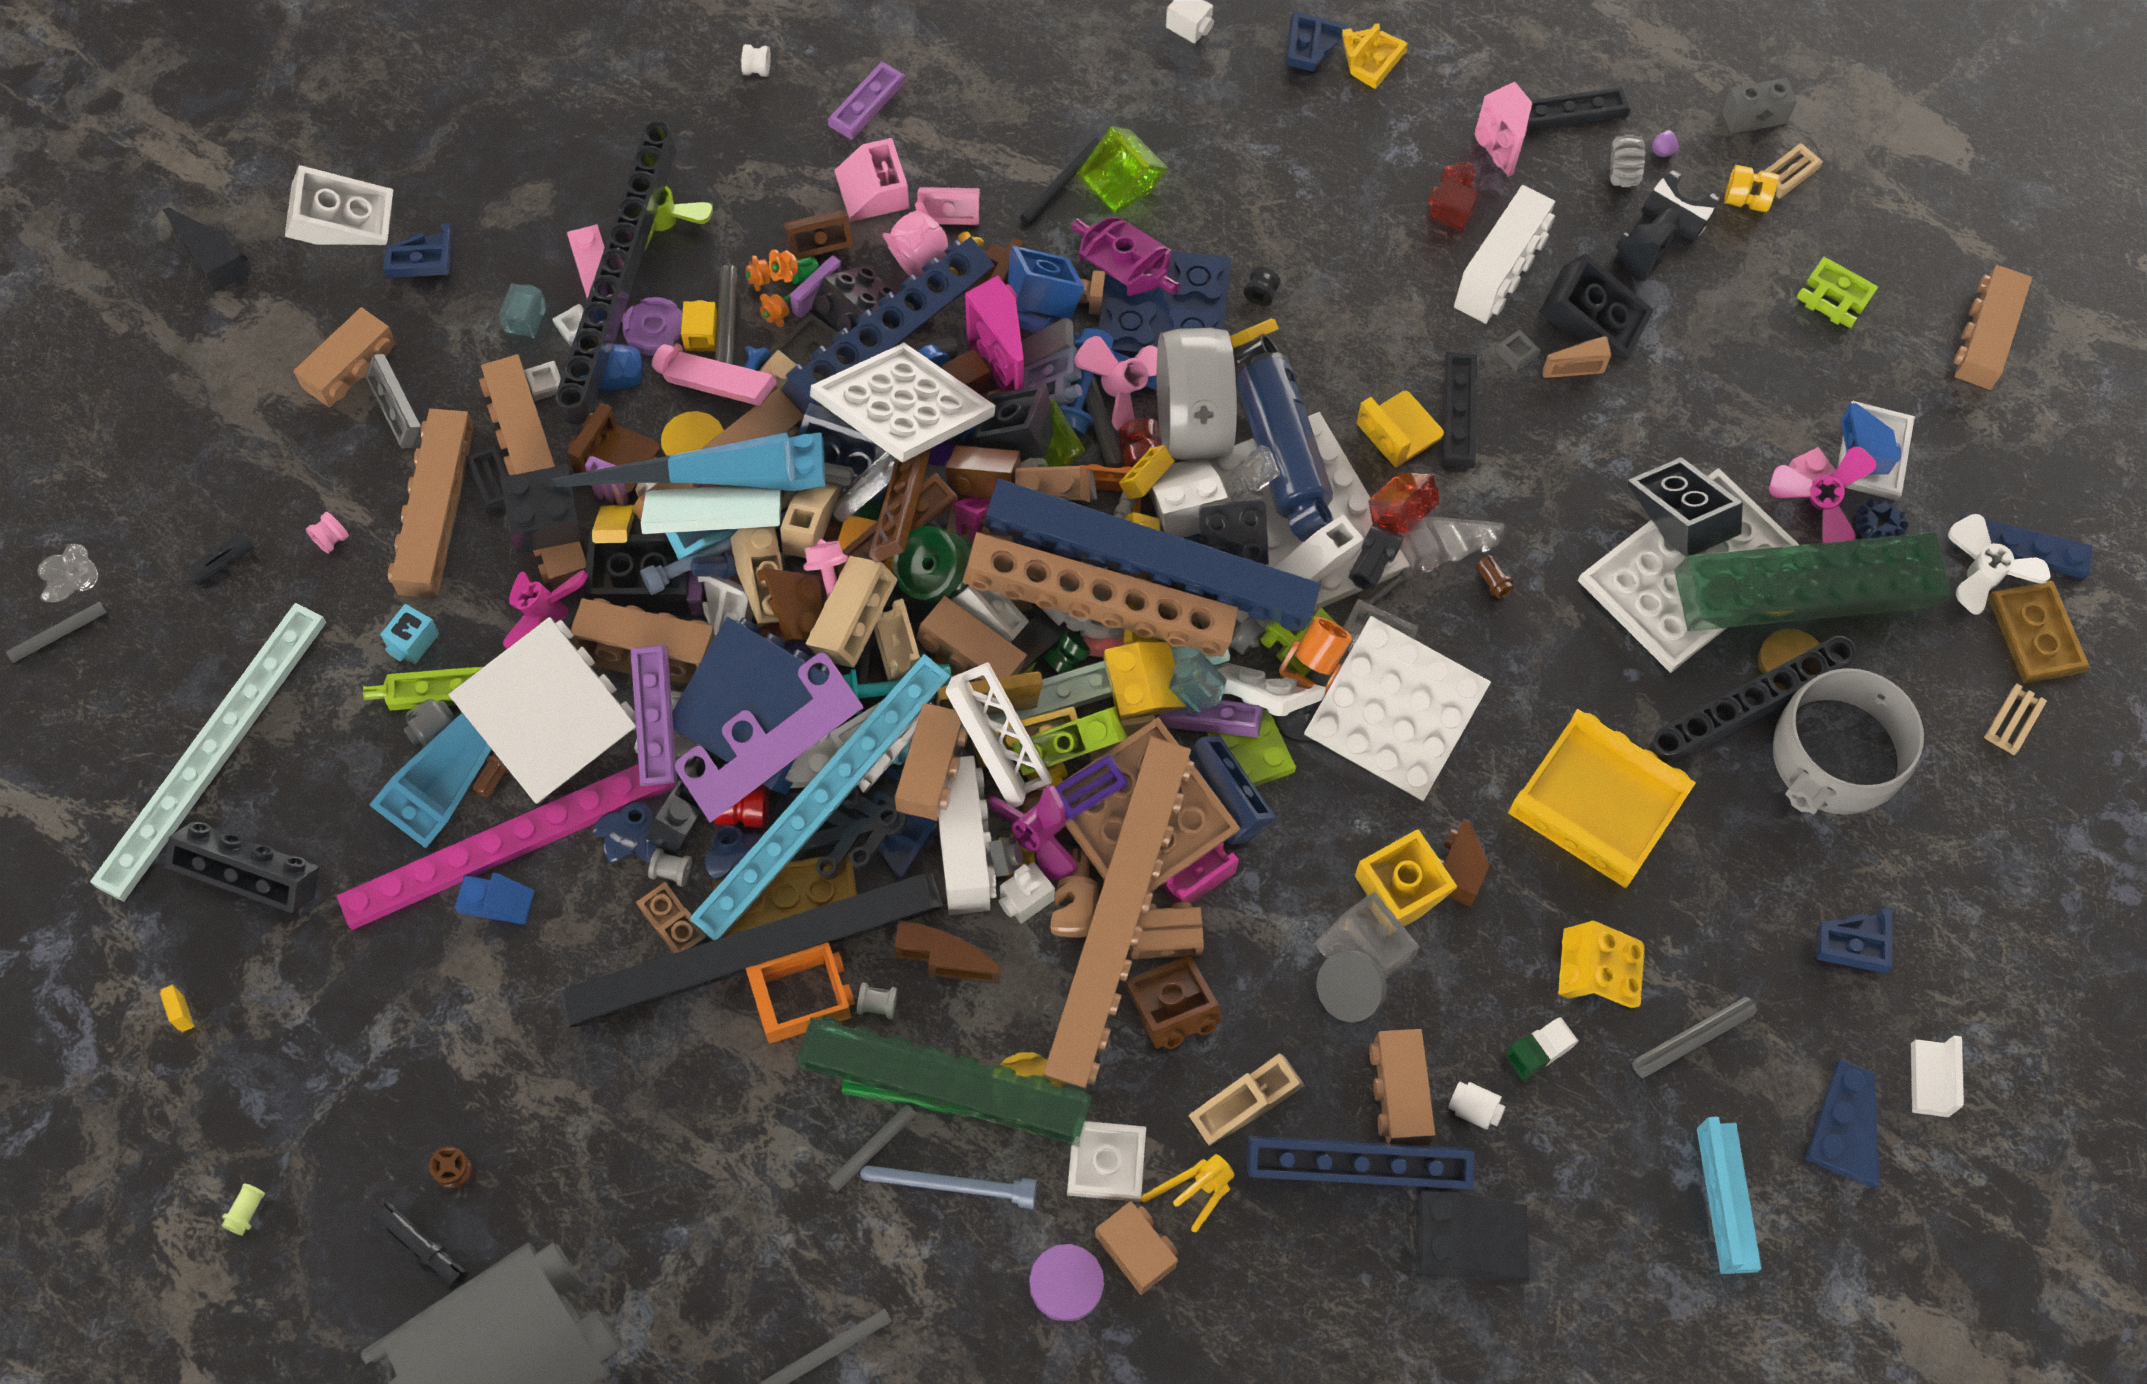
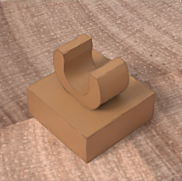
[1078,270,1105,315]

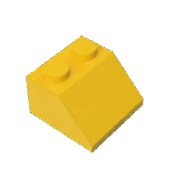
[1103,642,1186,720]
[1355,829,1457,933]

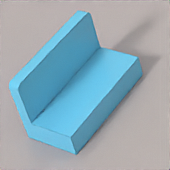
[666,529,738,560]

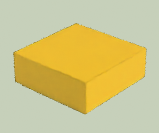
[160,985,194,1032]

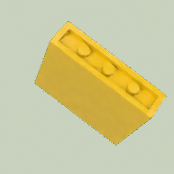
[1508,709,1696,888]

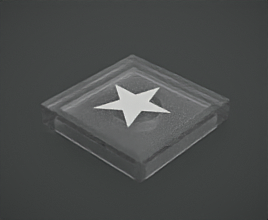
[833,451,895,522]

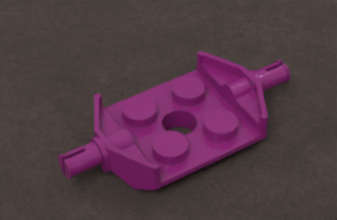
[1071,217,1181,296]

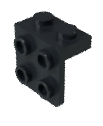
[811,266,897,342]
[1199,499,1269,565]

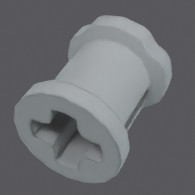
[648,848,692,887]
[857,982,898,1020]

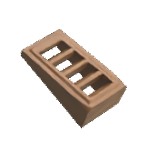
[1542,337,1611,378]

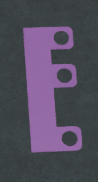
[675,653,863,823]

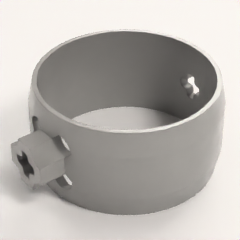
[1156,328,1237,460]
[1773,669,1924,815]

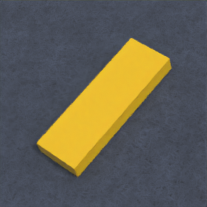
[592,505,634,543]

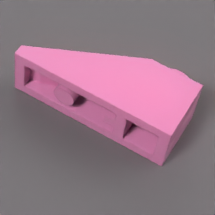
[567,224,625,323]

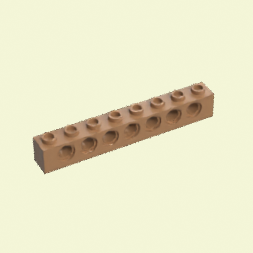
[962,532,1239,657]

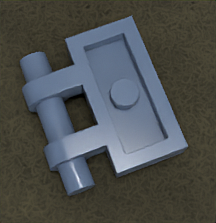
[1024,346,1083,408]

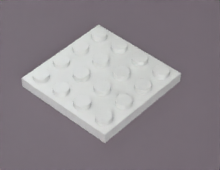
[810,343,996,463]
[1304,616,1491,801]

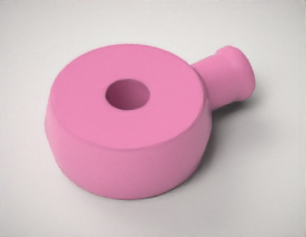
[652,344,683,374]

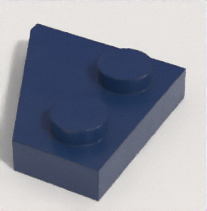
[1285,11,1348,72]
[860,791,937,881]

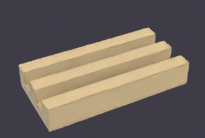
[1764,143,1823,199]
[1984,683,2047,755]

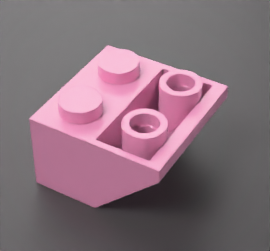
[1474,82,1532,177]
[835,138,909,222]

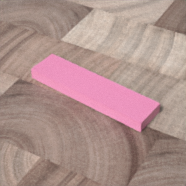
[662,352,777,406]

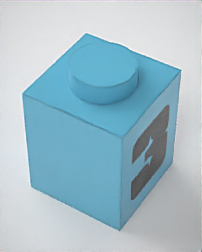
[380,604,439,664]

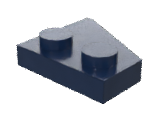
[383,223,453,278]
[1817,908,1892,974]

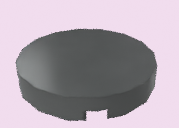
[1316,950,1387,1023]

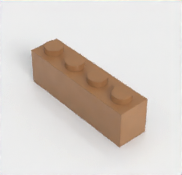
[1953,265,2032,390]

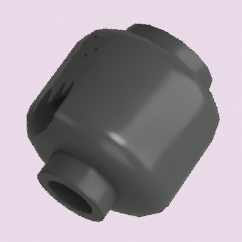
[403,699,455,747]

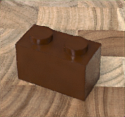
[783,210,854,260]
[946,446,1021,499]

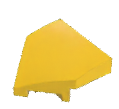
[1342,24,1408,89]

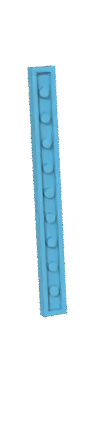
[689,654,951,941]

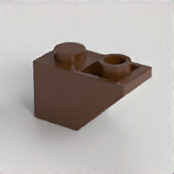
[1438,819,1490,907]

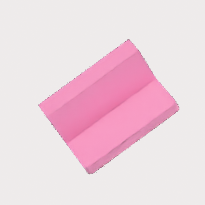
[917,187,980,225]

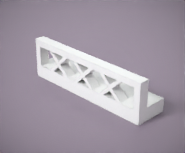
[945,662,1052,808]

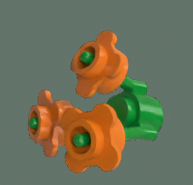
[745,250,819,327]

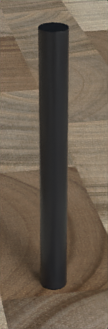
[1020,137,1103,225]

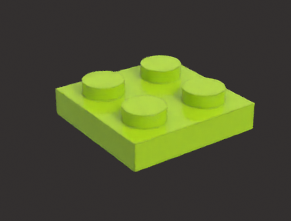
[1206,710,1296,787]

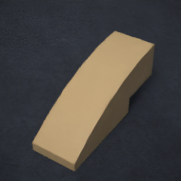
[1189,1053,1305,1146]

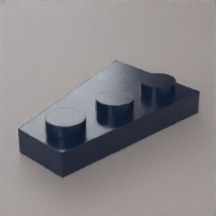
[1805,1059,1879,1189]

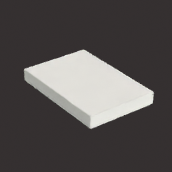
[1837,401,1915,501]

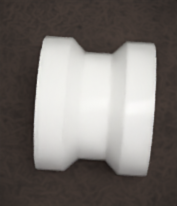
[742,44,770,77]

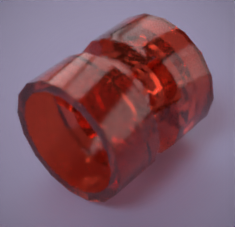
[1119,418,1162,468]

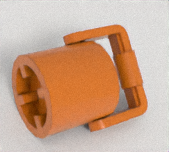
[1279,617,1352,695]

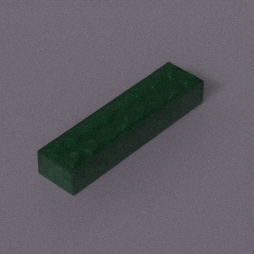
[1674,532,1952,632]

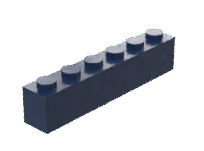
[1246,1136,1474,1189]

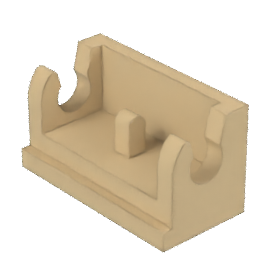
[874,599,920,681]

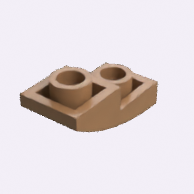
[636,882,707,953]

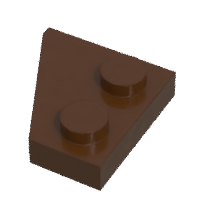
[757,568,822,644]

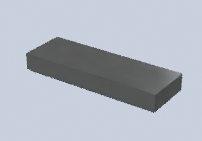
[365,354,421,449]

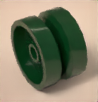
[892,526,972,604]

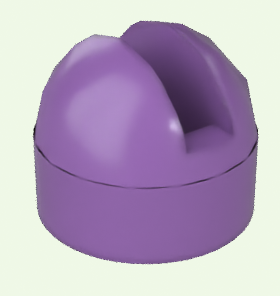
[1652,130,1679,157]

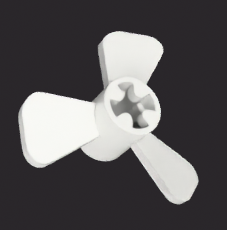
[1948,514,2051,615]

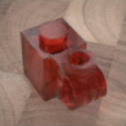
[1428,162,1480,232]

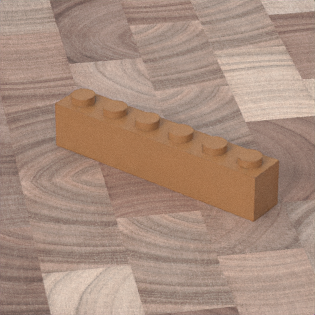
[632,388,804,535]
[388,408,475,599]

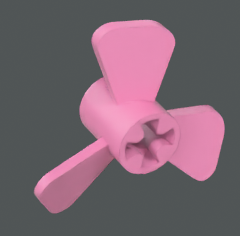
[1074,336,1157,433]

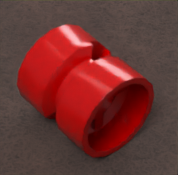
[714,784,769,828]

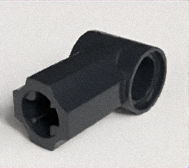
[1348,522,1404,590]

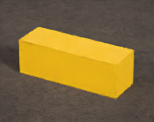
[1119,445,1175,500]

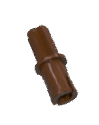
[472,752,510,798]

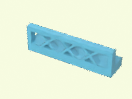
[1697,1117,1761,1274]

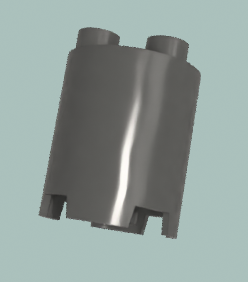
[361,1242,622,1384]

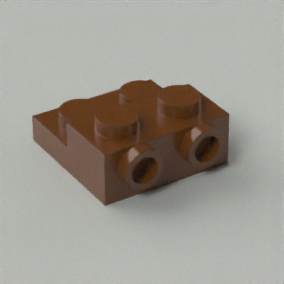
[1126,955,1221,1049]

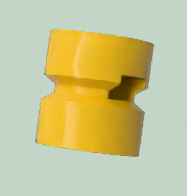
[1724,164,1778,213]

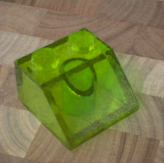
[1077,126,1169,214]

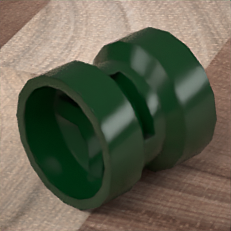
[1044,630,1091,674]

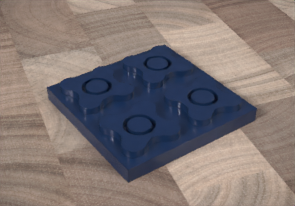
[1098,247,1231,358]

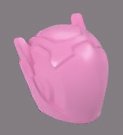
[883,202,948,278]

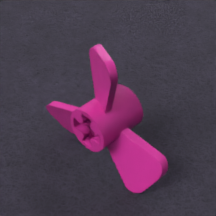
[1769,447,1876,548]
[503,570,589,649]

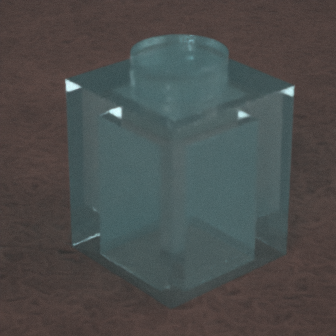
[499,283,547,338]
[1169,653,1227,714]

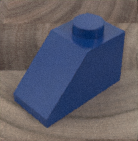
[1840,403,1901,475]

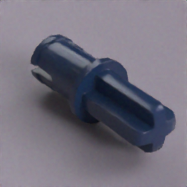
[690,552,738,579]

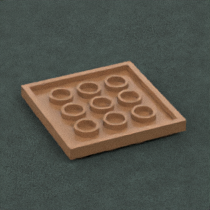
[1060,717,1240,893]

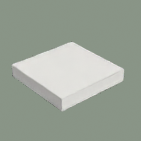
[1067,1120,1146,1202]

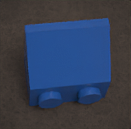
[1008,245,1084,320]

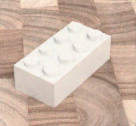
[1454,185,1555,324]
[938,756,997,915]

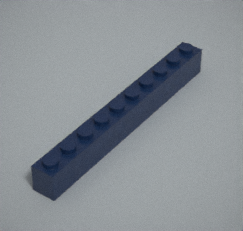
[983,478,1321,631]

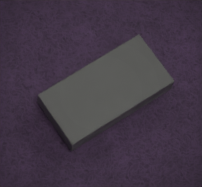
[1021,317,1074,367]

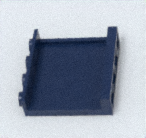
[672,617,829,795]

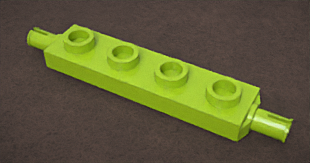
[363,667,483,711]

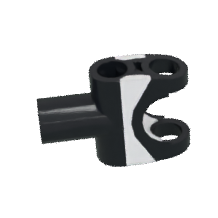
[1641,170,1721,244]

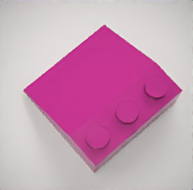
[965,276,1024,391]

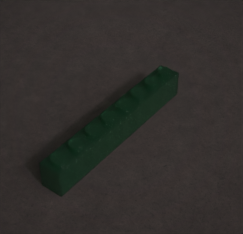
[797,1016,1092,1147]

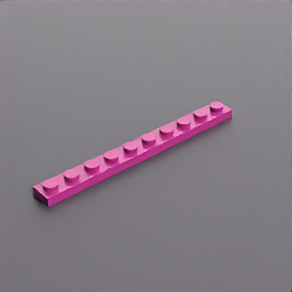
[336,764,677,930]

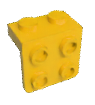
[1356,391,1444,468]
[1558,920,1644,1008]

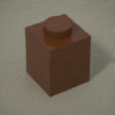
[941,349,993,394]

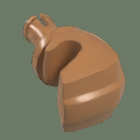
[1050,848,1099,937]

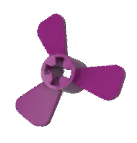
[986,784,1077,881]

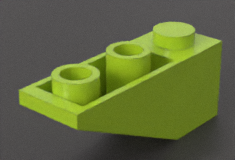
[1012,707,1127,776]

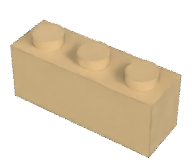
[806,556,898,668]

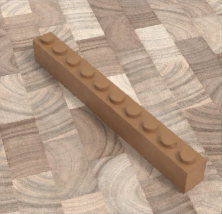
[1042,737,1194,1092]

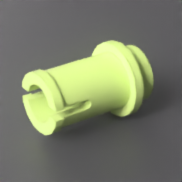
[222,1184,265,1235]

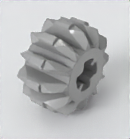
[1610,135,1645,187]

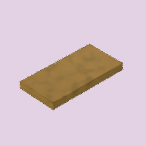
[713,852,857,938]

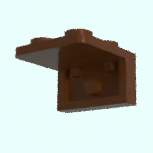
[567,403,660,496]

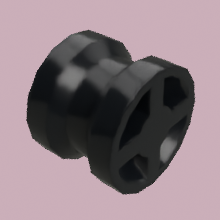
[1243,267,1281,306]

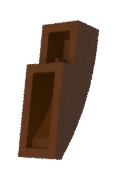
[895,920,1000,984]

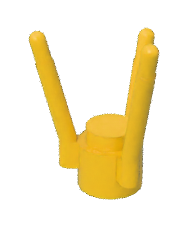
[1141,1154,1234,1232]

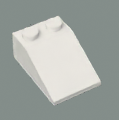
[285,165,393,245]
[1148,459,1228,538]

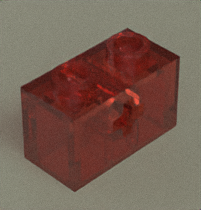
[1368,473,1439,532]

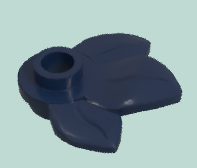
[593,802,659,864]
[705,825,762,881]

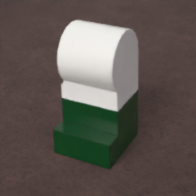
[1505,1017,1578,1082]

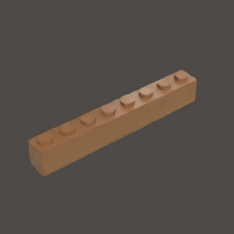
[479,354,587,591]

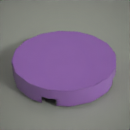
[622,297,682,355]
[1029,1244,1104,1321]

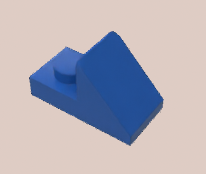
[455,873,535,925]

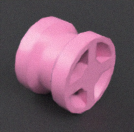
[306,512,349,554]

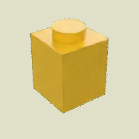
[681,300,717,351]

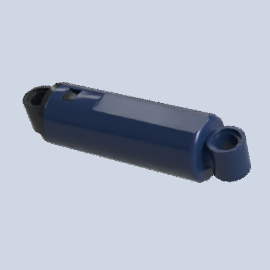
[1235,334,1334,542]

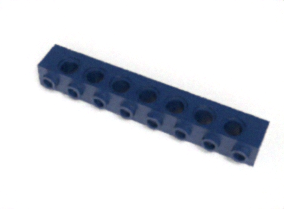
[781,236,995,415]

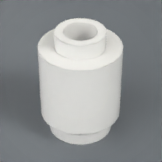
[1448,1082,1506,1130]

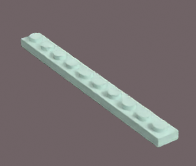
[90,603,326,902]

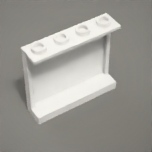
[448,617,636,804]

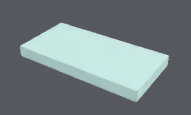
[641,485,782,534]

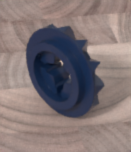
[1855,498,1909,546]

